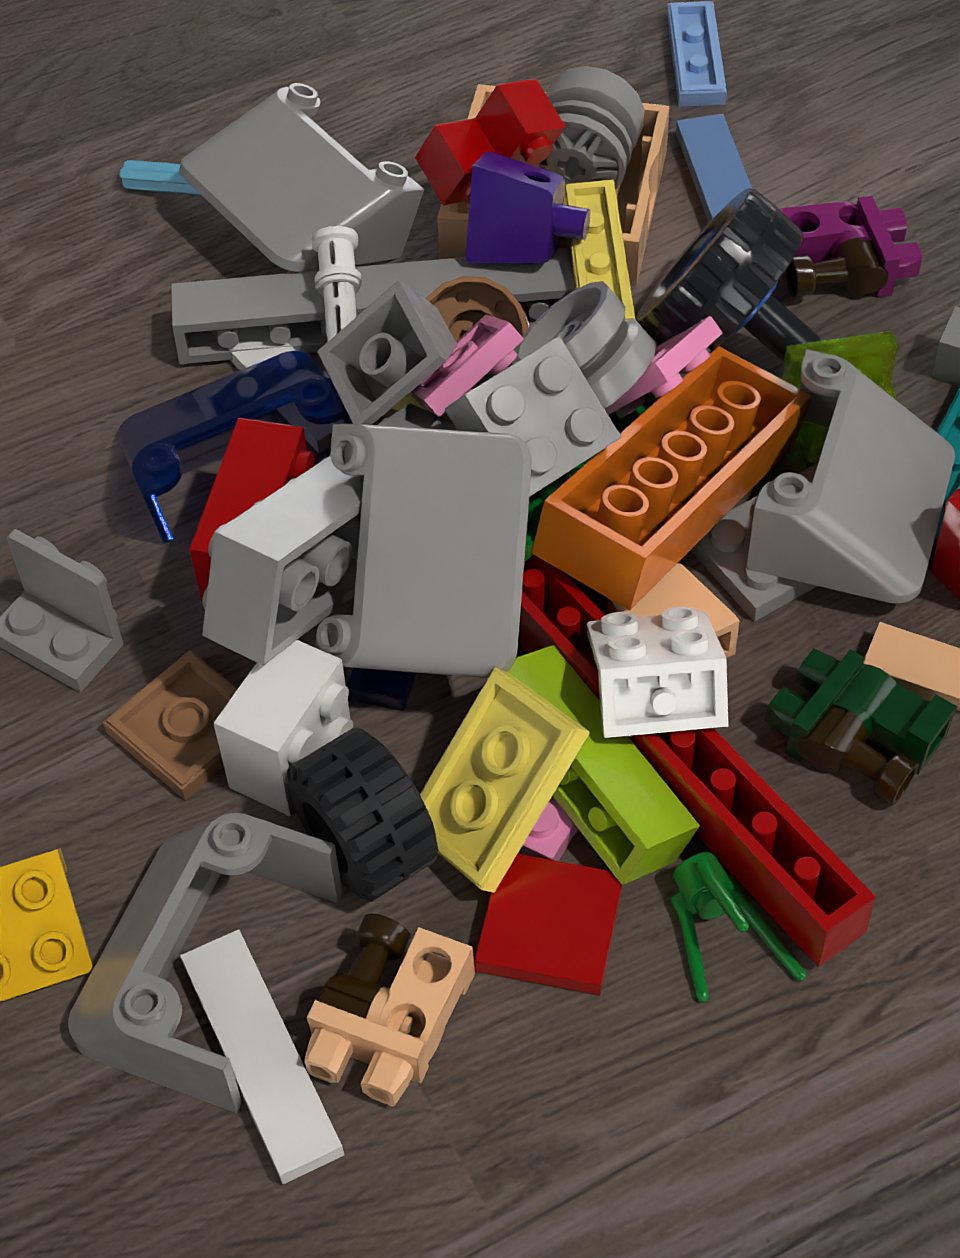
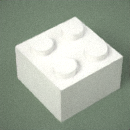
[214,640,353,817]

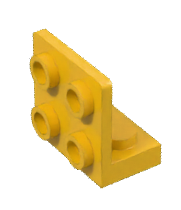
[0,848,93,1002]

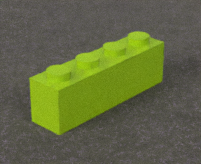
[508,645,700,886]

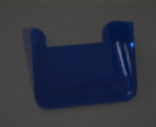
[117,351,353,544]

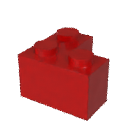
[415,78,566,206]

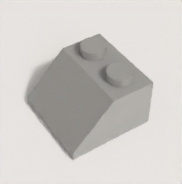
[317,280,457,425]

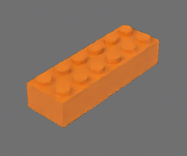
[532,347,812,610]

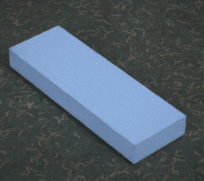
[667,1,727,107]

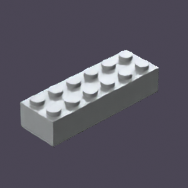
[202,403,458,665]

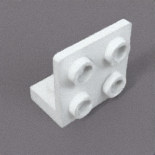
[587,606,728,738]

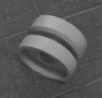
[512,281,656,409]

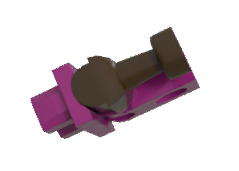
[779,196,922,298]

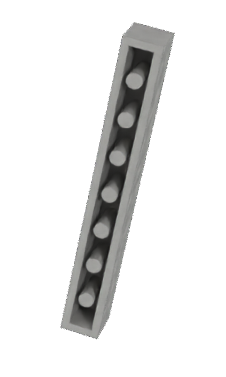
[171,247,576,364]

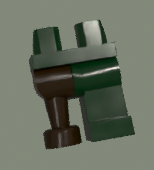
[765,648,957,806]

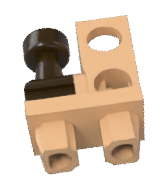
[304,913,475,1106]

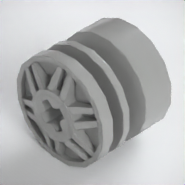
[537,66,644,191]

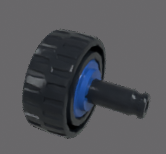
[637,188,835,373]

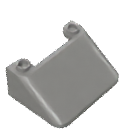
[179,83,425,272]
[747,349,955,603]
[315,424,532,678]

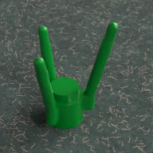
[670,852,807,1002]

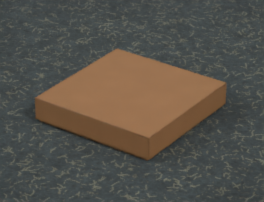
[103,650,238,801]

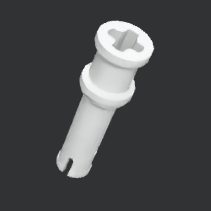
[311,226,362,386]

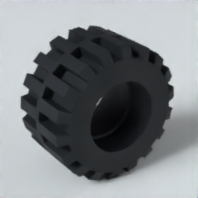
[287,727,438,902]

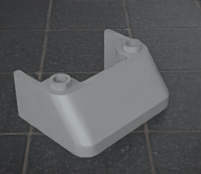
[68,813,343,1113]

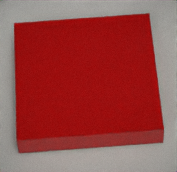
[474,854,623,995]

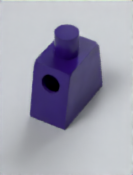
[465,151,591,263]

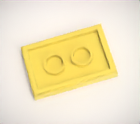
[420,667,590,893]

